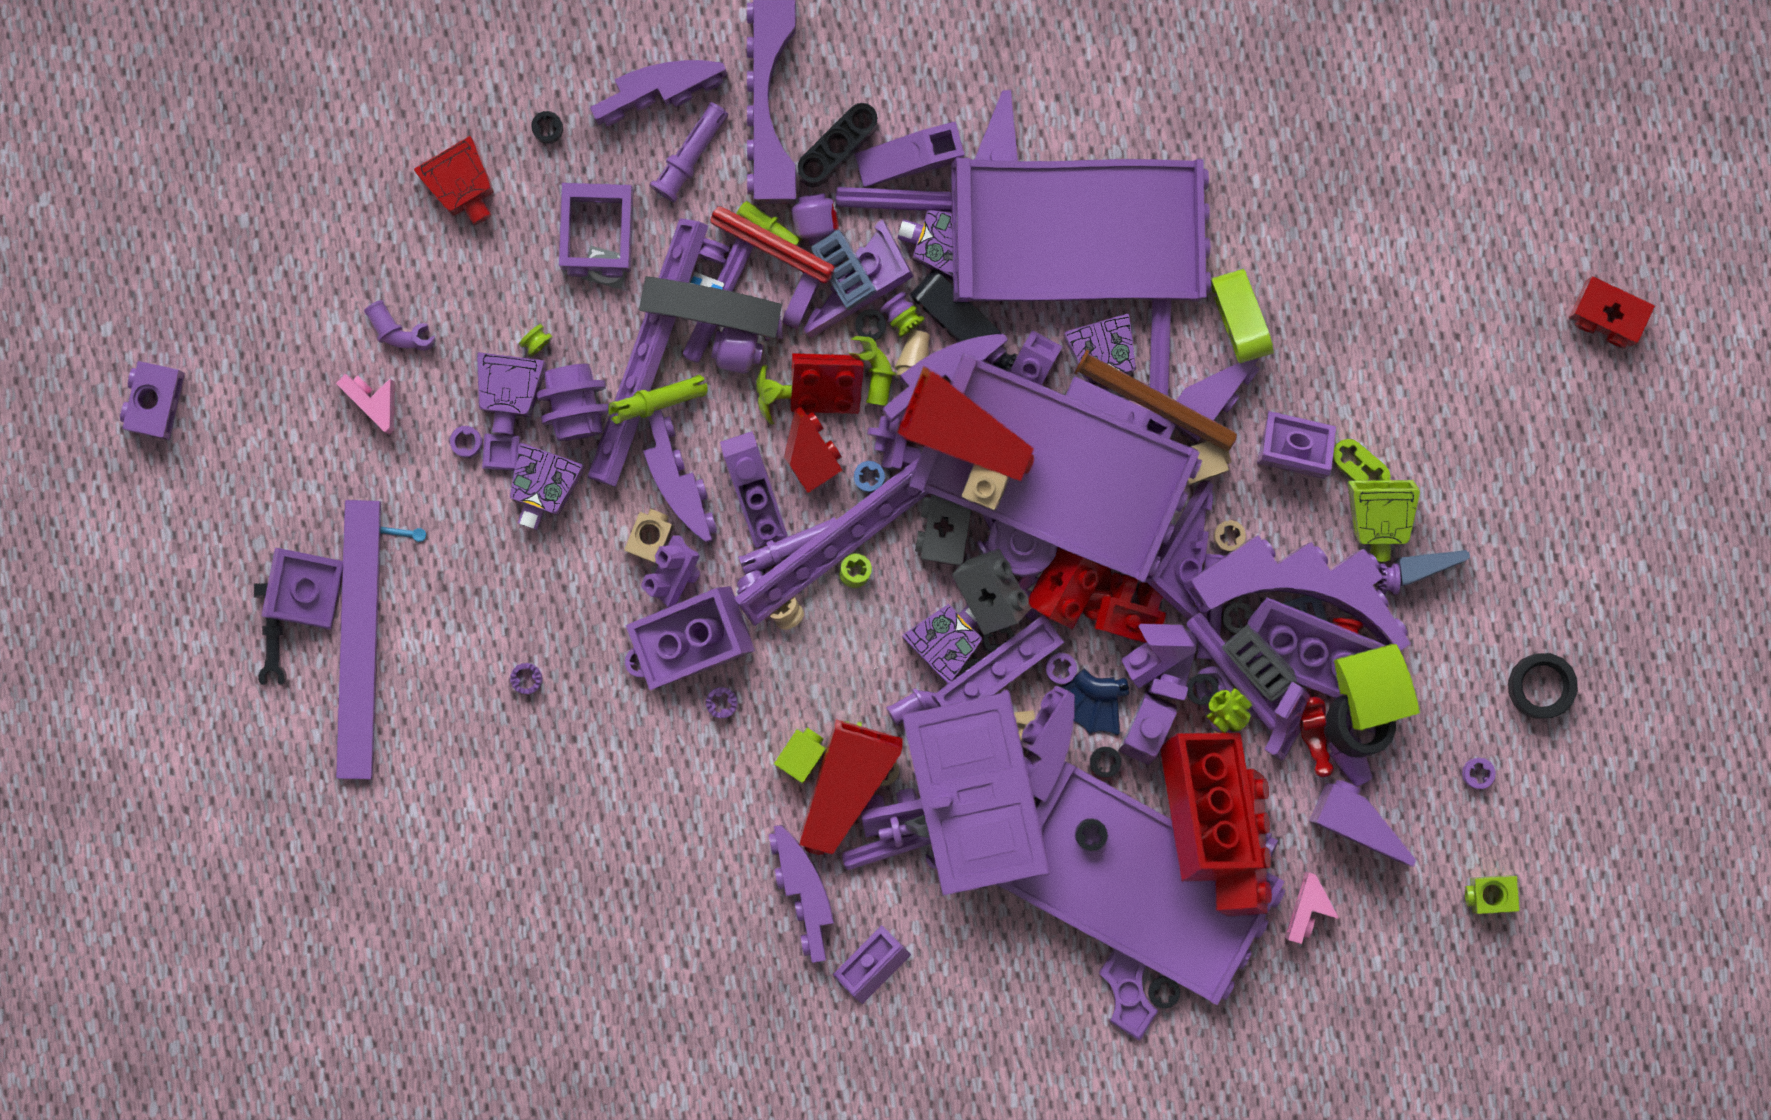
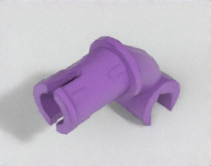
[364,300,435,351]
[886,688,938,726]

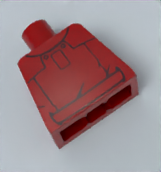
[414,136,494,225]

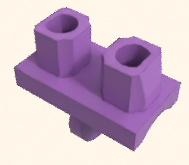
[867,416,921,469]
[641,536,700,607]
[861,788,925,847]

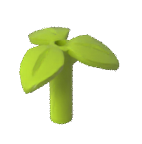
[756,365,792,425]

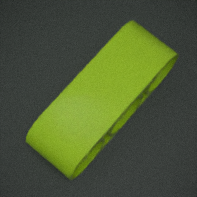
[1211,269,1274,364]

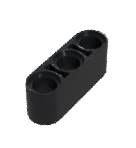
[798,103,878,188]
[909,269,1002,342]

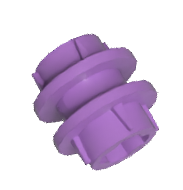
[537,364,609,441]

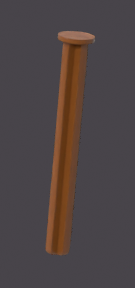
[1074,349,1237,451]

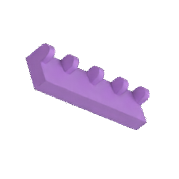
[931,615,1064,707]

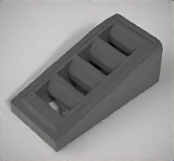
[1222,624,1297,702]

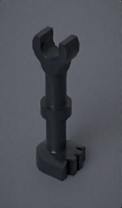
[254,583,286,685]

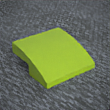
[1334,644,1420,730]

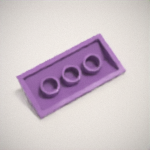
[1238,597,1386,698]

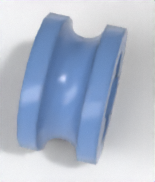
[854,461,885,493]

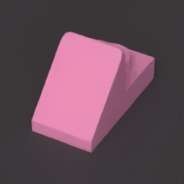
[336,373,395,435]
[1285,872,1339,944]

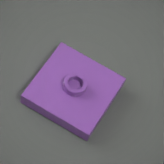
[261,548,343,630]

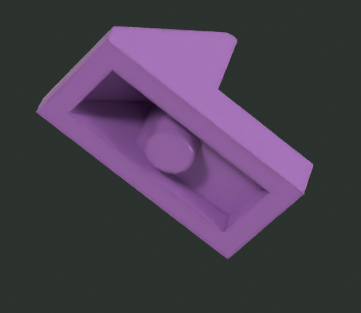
[1121,624,1197,689]

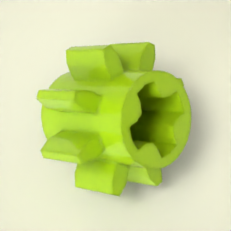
[1207,688,1252,733]

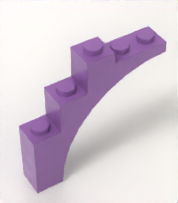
[1183,535,1411,651]

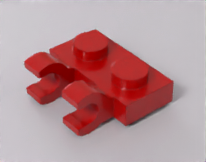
[1095,573,1166,643]

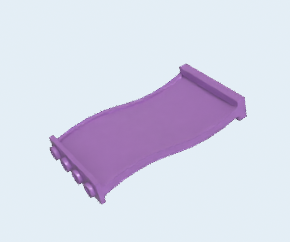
[951,158,1211,302]
[909,353,1202,582]
[996,761,1285,1005]

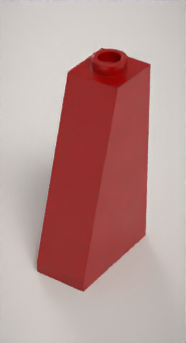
[897,366,1035,481]
[799,719,903,855]

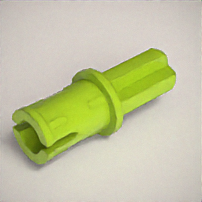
[736,201,802,246]

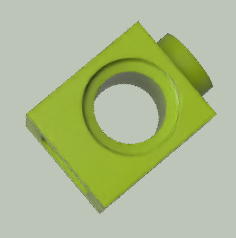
[774,727,826,783]
[1465,875,1520,914]

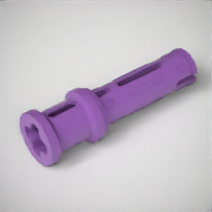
[649,102,729,202]

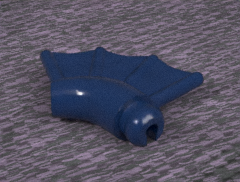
[1060,668,1130,736]

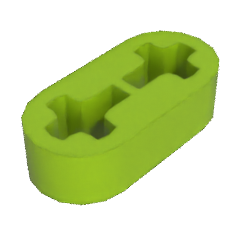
[1332,439,1391,481]

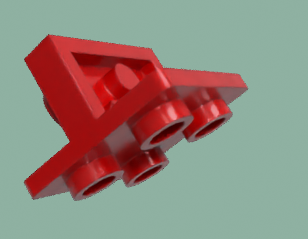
[790,353,864,414]

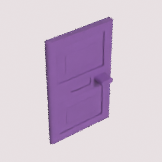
[902,690,1050,895]

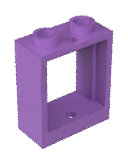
[559,183,634,278]

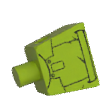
[1348,480,1420,562]

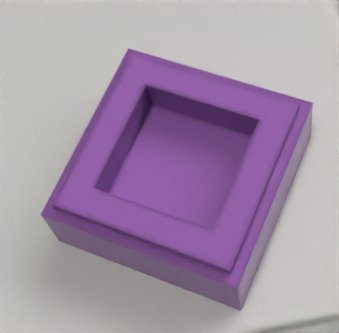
[482,434,520,471]

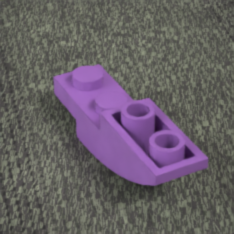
[590,60,727,126]
[882,334,1008,423]
[643,409,717,543]
[1021,686,1074,802]
[769,825,834,963]

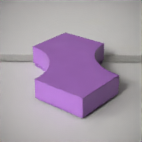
[1265,682,1310,761]
[1099,949,1158,1041]

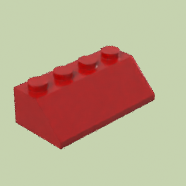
[1160,733,1264,882]

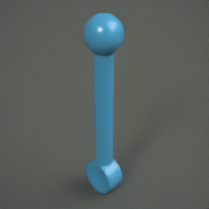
[381,526,426,542]

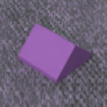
[1257,411,1336,479]

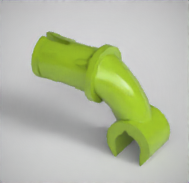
[849,336,896,406]

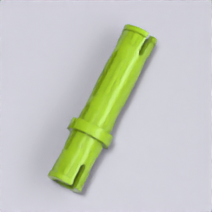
[608,375,708,424]

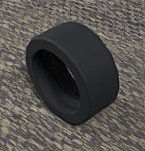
[1508,653,1578,719]
[1326,695,1396,758]

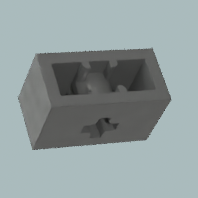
[915,494,971,567]
[952,548,1031,635]

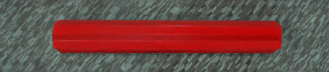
[710,206,835,283]

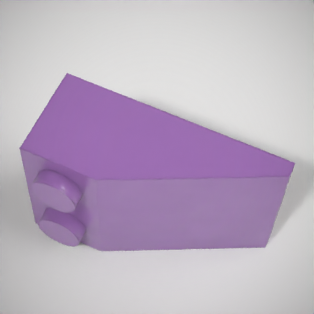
[626,586,755,690]
[1309,780,1417,867]

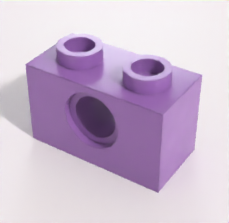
[120,361,185,440]

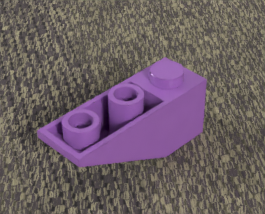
[855,121,965,187]
[1163,358,1260,444]
[1066,377,1176,439]
[720,431,788,548]

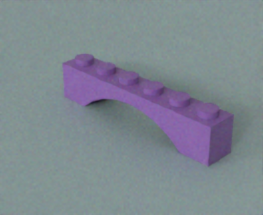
[747,0,796,204]

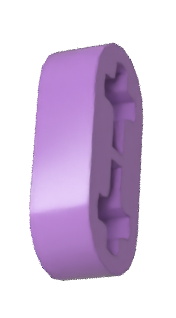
[782,273,821,330]

